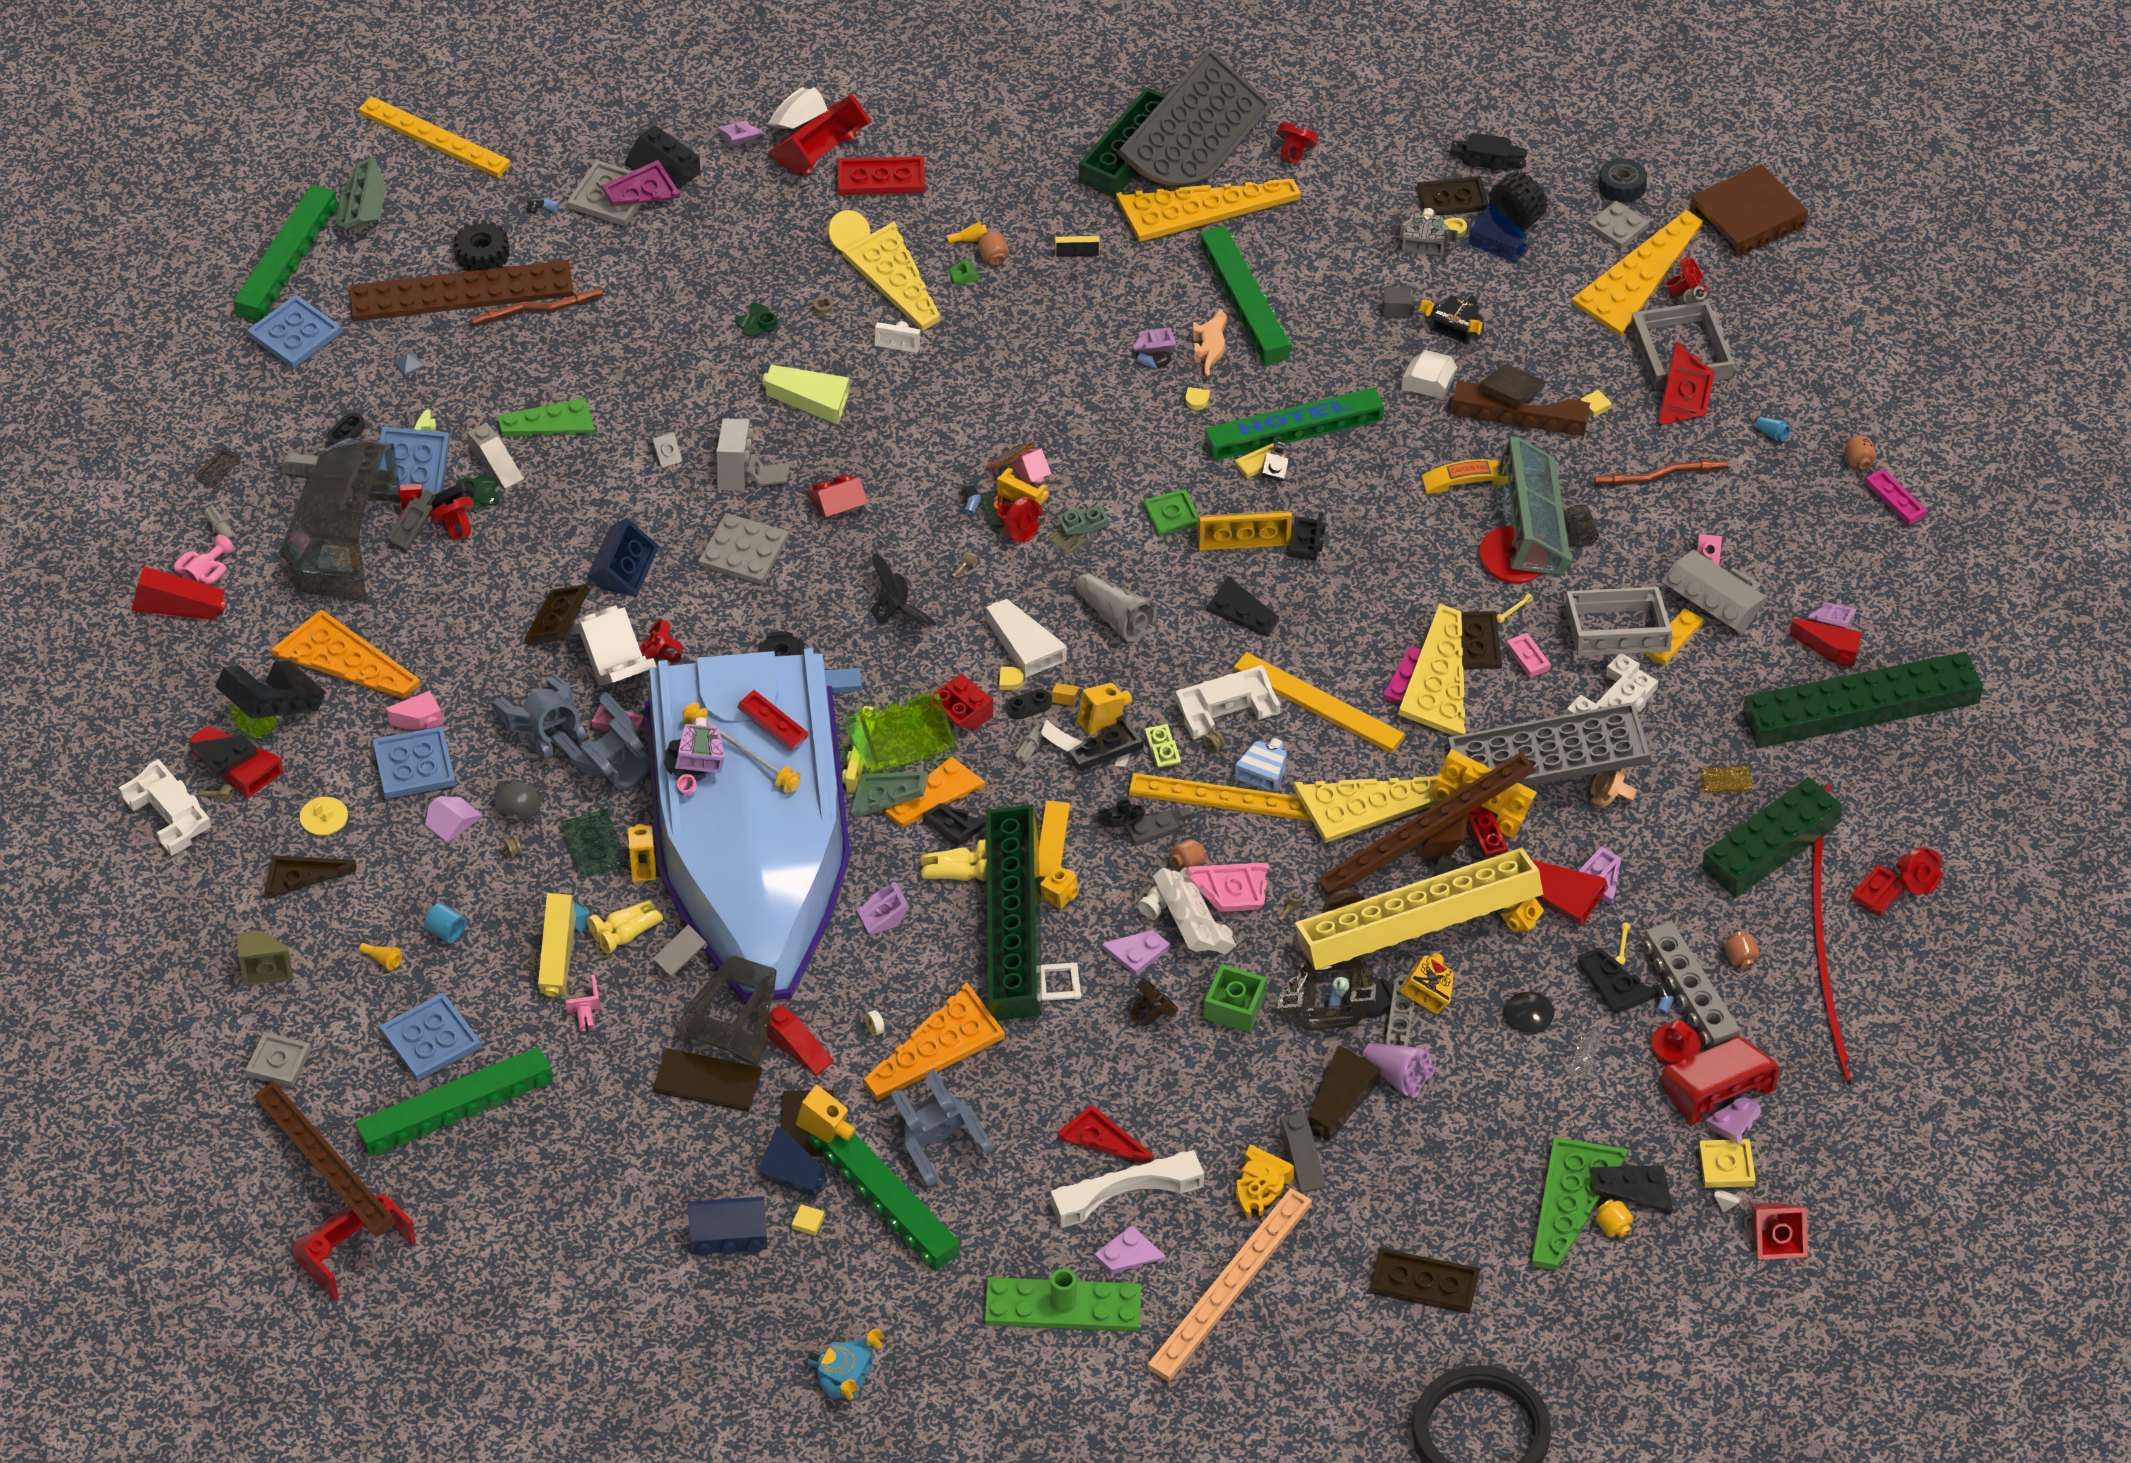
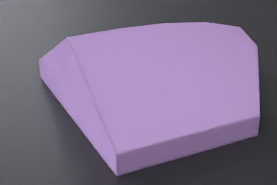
[718,120,765,148]
[1133,327,1176,353]
[1808,602,1856,629]
[425,796,483,844]
[857,882,909,935]

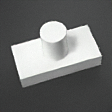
[874,321,921,353]

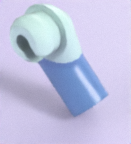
[1327,977,1349,1012]

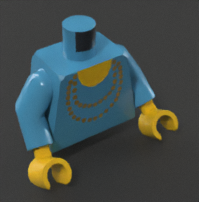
[808,1329,885,1401]

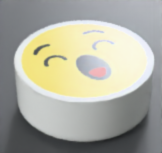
[865,1010,884,1036]

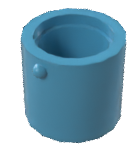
[424,903,467,944]

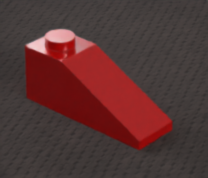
[1790,618,1862,666]
[763,1004,834,1076]

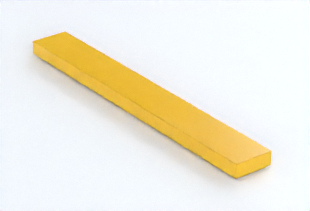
[1233,652,1405,754]
[1129,773,1312,821]

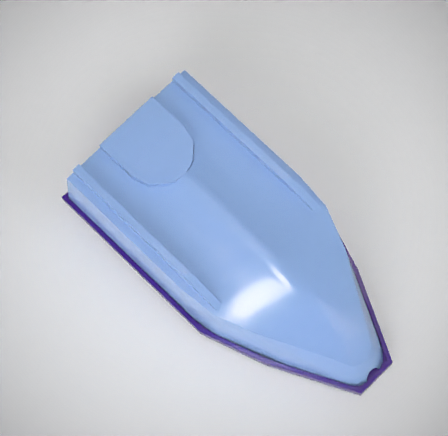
[644,648,850,1003]

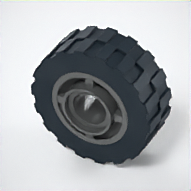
[1599,158,1647,203]

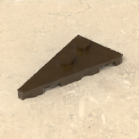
[265,855,357,898]

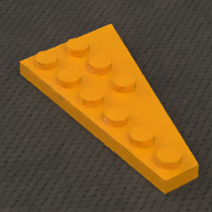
[271,609,421,699]
[864,982,1005,1101]

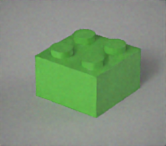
[1204,964,1267,1032]

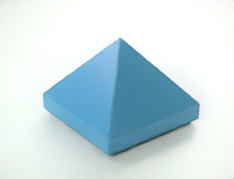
[573,902,590,933]

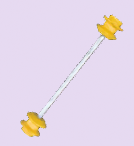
[683,703,801,793]

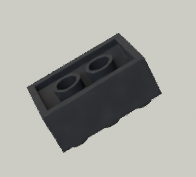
[625,125,701,189]

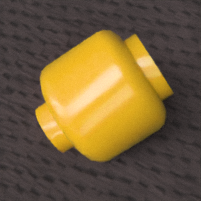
[1596,1199,1634,1238]

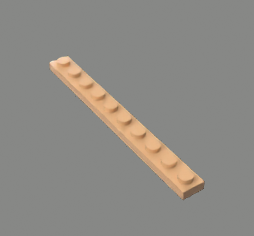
[1148,1188,1312,1382]

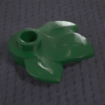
[735,303,778,336]
[457,476,499,513]

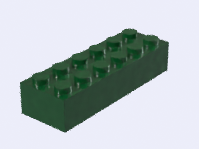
[1078,87,1166,198]
[1703,777,1842,898]

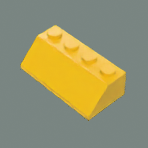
[1197,511,1292,551]

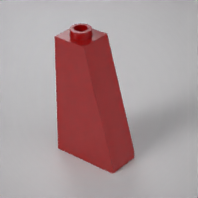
[131,566,227,620]
[189,726,284,799]
[1531,859,1609,926]

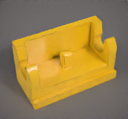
[997,468,1049,506]

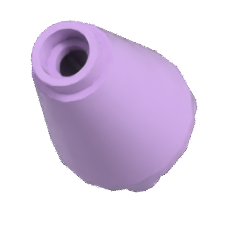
[1362,1043,1434,1098]

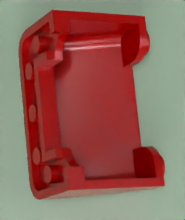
[1660,1037,1780,1127]

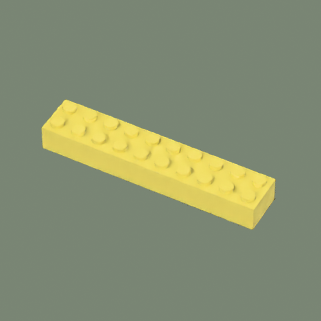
[1295,848,1543,970]

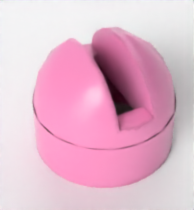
[677,774,697,795]

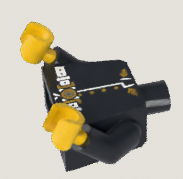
[1418,295,1484,345]

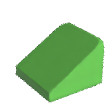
[949,258,980,285]

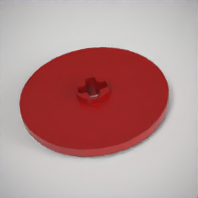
[1479,526,1548,584]

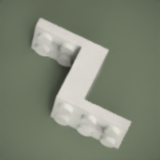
[569,605,657,686]

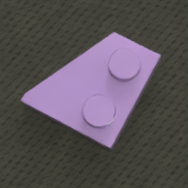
[1579,846,1621,905]
[1103,930,1170,976]
[1094,1226,1165,1274]

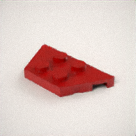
[1657,341,1715,425]

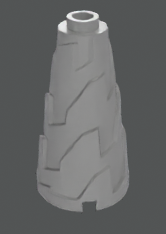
[1075,573,1157,642]

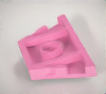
[1185,863,1269,912]

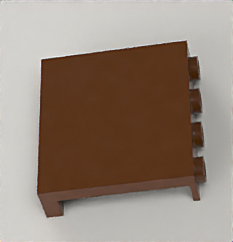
[1690,164,1808,257]

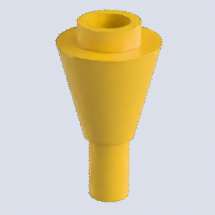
[947,221,987,244]
[359,943,402,971]

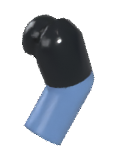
[526,198,560,214]
[1137,351,1171,370]
[961,485,981,515]
[1652,981,1674,1016]

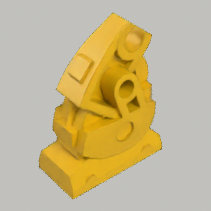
[1236,1144,1294,1218]

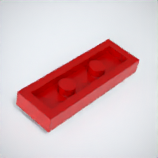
[737,690,809,751]

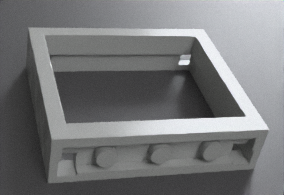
[1630,301,1736,390]
[1566,587,1672,656]

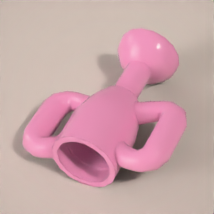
[173,534,234,584]

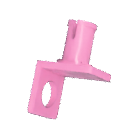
[1697,534,1722,566]
[565,974,600,1032]

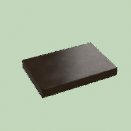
[1417,176,1489,216]
[1478,364,1546,407]
[524,584,590,645]
[1461,611,1502,669]
[783,1090,834,1157]

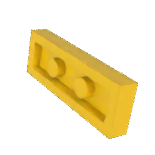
[1645,608,1704,666]

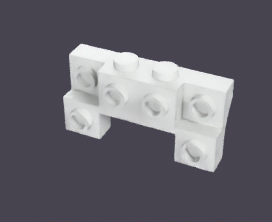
[1566,654,1658,715]
[1175,665,1280,740]
[119,759,211,856]
[1153,867,1236,954]

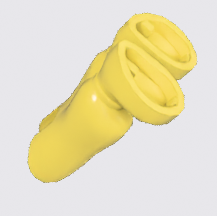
[920,839,987,881]
[587,900,663,954]

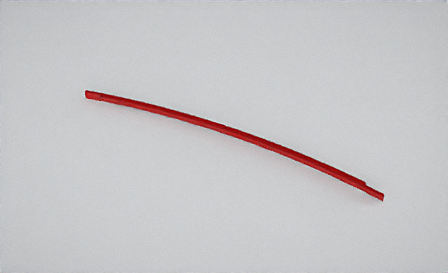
[1813,783,1851,1084]

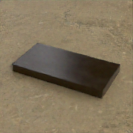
[653,1048,763,1112]
[1369,1248,1480,1314]

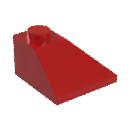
[1751,1203,1808,1260]

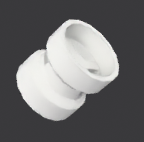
[1137,886,1167,920]

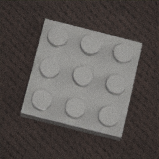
[567,160,642,227]
[698,513,789,585]

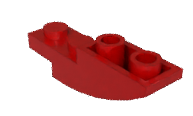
[1466,806,1508,857]

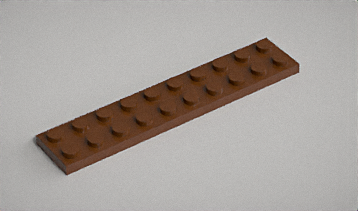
[350,260,574,322]

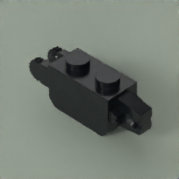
[1450,133,1527,170]

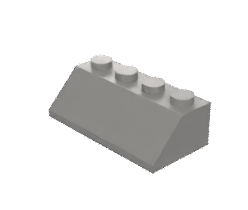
[1661,550,1768,635]

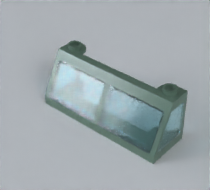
[1497,436,1573,574]

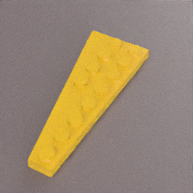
[1116,179,1301,242]
[1572,210,1703,337]

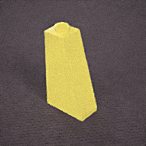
[538,893,576,997]

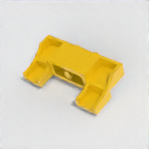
[1429,749,1537,839]

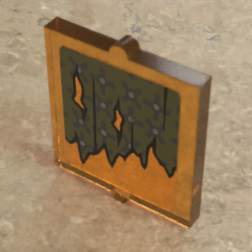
[986,442,1034,469]

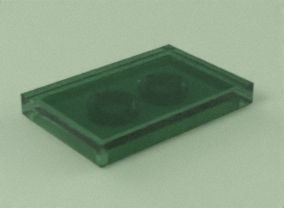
[561,809,628,879]

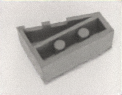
[717,419,754,491]

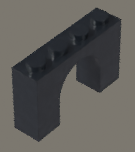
[215,661,326,718]

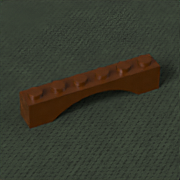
[1452,381,1590,436]

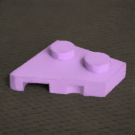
[1706,1096,1761,1144]

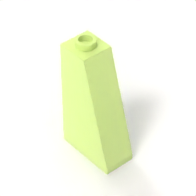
[763,365,850,424]

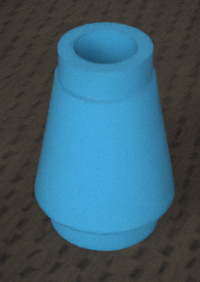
[1755,417,1791,442]

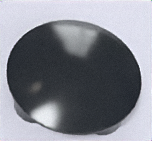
[1097,800,1145,827]
[1505,992,1554,1032]

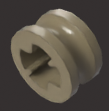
[814,296,834,317]
[1202,730,1225,754]
[503,835,523,859]

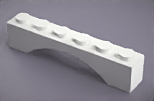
[1051,1150,1204,1228]

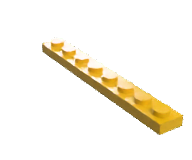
[359,96,511,178]

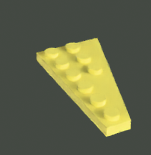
[1398,603,1466,736]

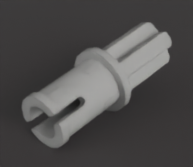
[1677,286,1707,305]
[204,506,237,544]
[1015,723,1044,764]

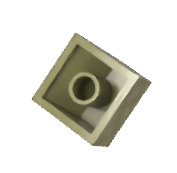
[237,931,293,986]

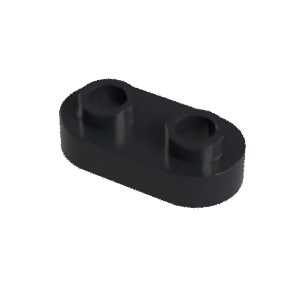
[327,413,365,449]
[431,482,475,509]
[1006,689,1052,719]

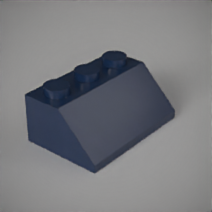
[587,518,659,597]
[688,1196,768,1256]

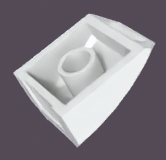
[768,87,828,129]
[1402,350,1458,400]

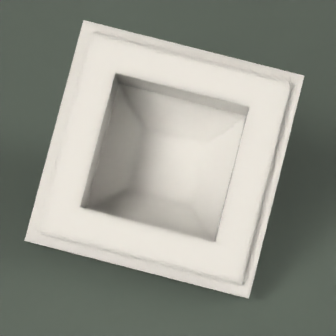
[1714,1190,1742,1213]

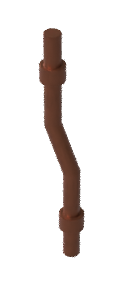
[471,288,603,326]
[1594,459,1729,486]

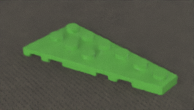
[1532,1137,1629,1270]

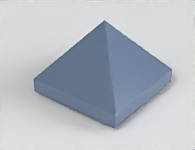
[394,352,424,376]

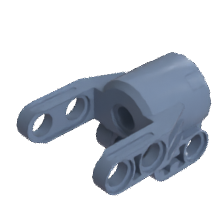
[492,674,587,759]
[551,692,651,790]
[891,1069,995,1188]

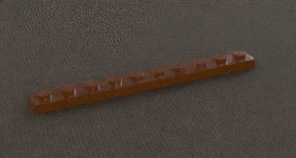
[1318,752,1535,896]
[254,1080,396,1238]

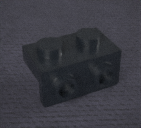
[1289,512,1327,560]

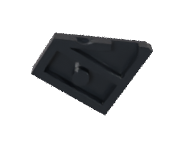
[192,735,258,778]
[923,803,986,846]

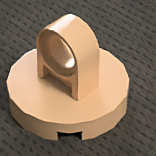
[1590,768,1637,807]

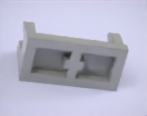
[653,924,708,980]

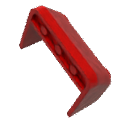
[768,94,872,176]
[292,1194,416,1300]

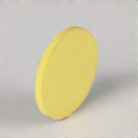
[828,210,870,252]
[300,797,348,835]

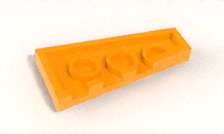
[885,756,986,828]

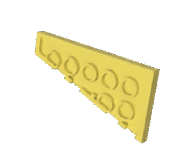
[842,221,940,331]
[1293,776,1440,843]

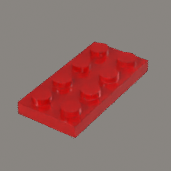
[838,156,925,195]

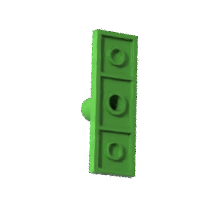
[985,1269,1141,1332]

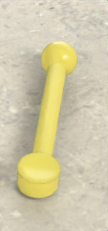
[1497,594,1533,623]
[1616,923,1630,965]

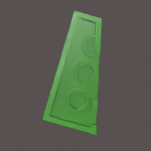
[497,398,595,436]

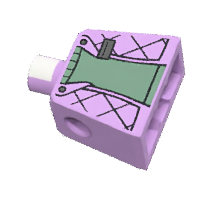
[675,718,725,773]

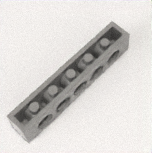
[1643,921,1741,1049]

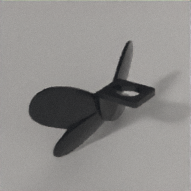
[870,554,936,625]

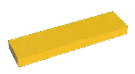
[1039,801,1070,881]

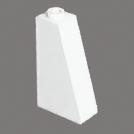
[986,599,1067,678]

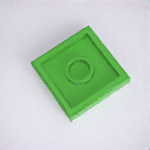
[1143,489,1199,536]

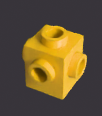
[1040,865,1079,910]
[1500,898,1544,932]

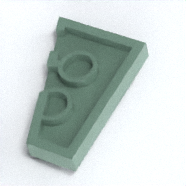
[850,771,929,818]

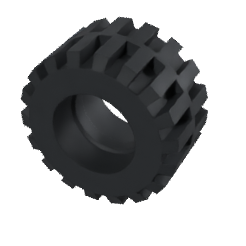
[1489,171,1548,231]

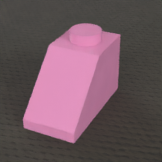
[1007,448,1051,485]
[386,691,443,731]

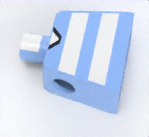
[1235,738,1287,793]

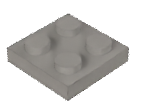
[1588,201,1649,249]
[245,1032,311,1088]

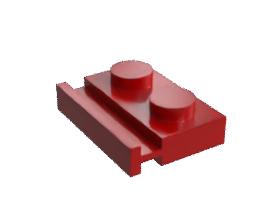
[1851,864,1905,917]

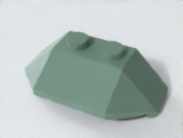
[335,157,386,229]

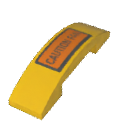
[1421,459,1508,494]

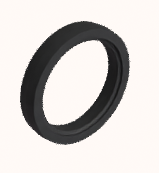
[1412,1365,1551,1463]

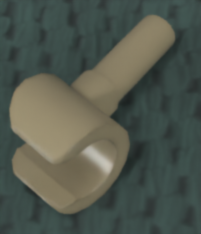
[951,552,978,579]
[199,784,234,803]
[1277,891,1303,923]

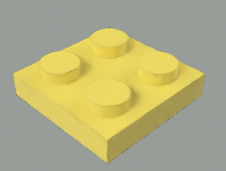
[1699,1139,1756,1188]

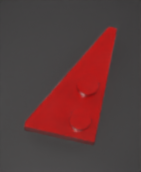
[1057,1104,1154,1164]

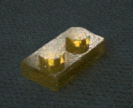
[1701,766,1753,793]

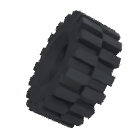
[453,221,510,271]

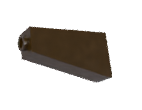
[1309,1045,1381,1141]

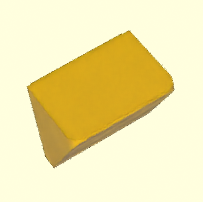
[1052,683,1080,706]

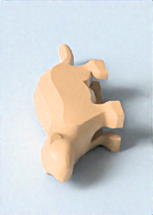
[1193,309,1228,377]

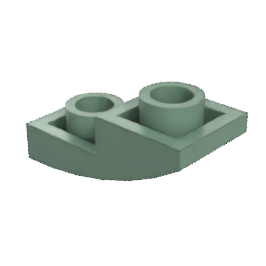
[1057,504,1110,535]

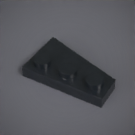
[1207,576,1279,637]
[1069,715,1144,771]
[1577,947,1657,1015]
[1589,1165,1673,1214]

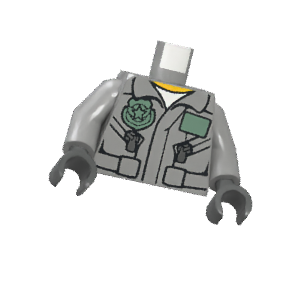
[1390,208,1458,256]

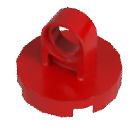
[1276,122,1319,163]
[1665,255,1708,296]
[429,496,475,540]
[997,497,1042,543]
[640,618,683,662]
[1896,847,1943,895]
[1651,1020,1701,1065]

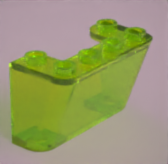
[842,692,957,773]

